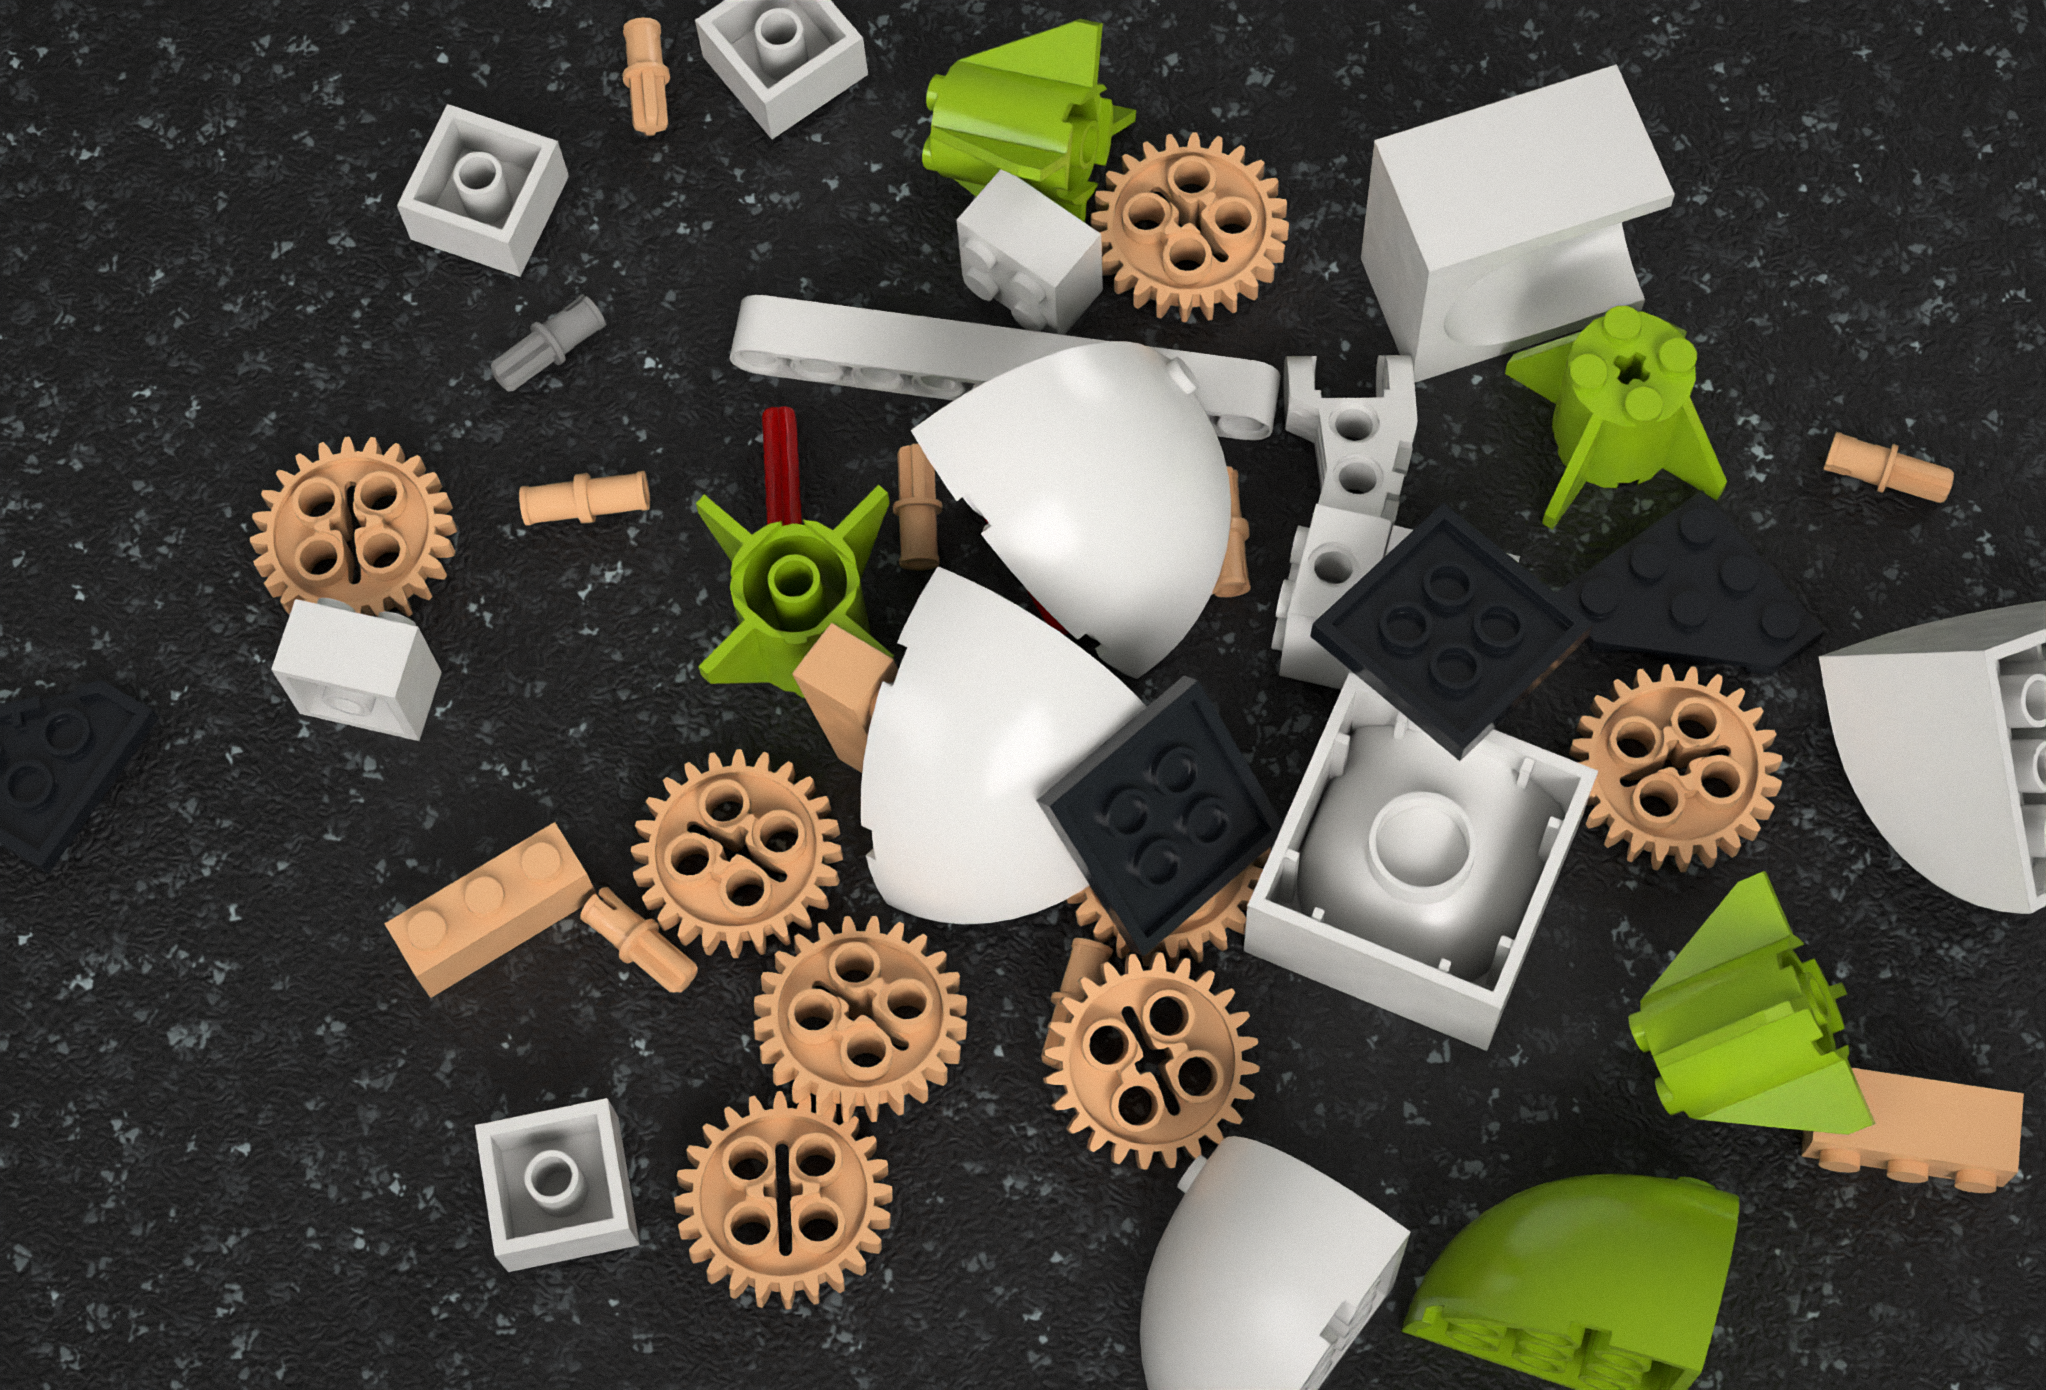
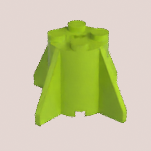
[922,19,1136,222]
[1505,306,1727,530]
[695,485,895,698]
[1628,871,1876,1135]

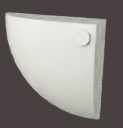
[911,341,1231,679]
[861,567,1147,924]
[1819,601,2046,914]
[1140,1136,1410,1390]

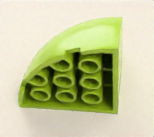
[1401,1174,1739,1390]

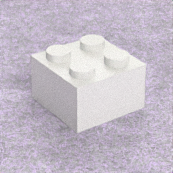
[695,0,868,139]
[397,104,569,277]
[956,169,1103,335]
[271,598,442,741]
[475,1098,640,1272]

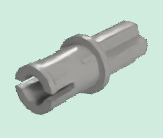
[491,294,606,392]

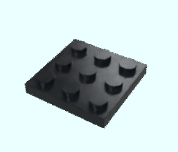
[1310,502,1594,761]
[1036,676,1283,957]

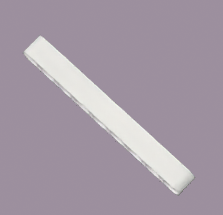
[729,295,1281,440]

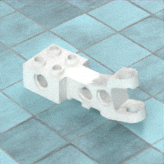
[1271,355,1418,690]

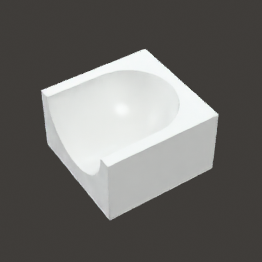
[1361,64,1675,383]
[1244,672,1598,1051]

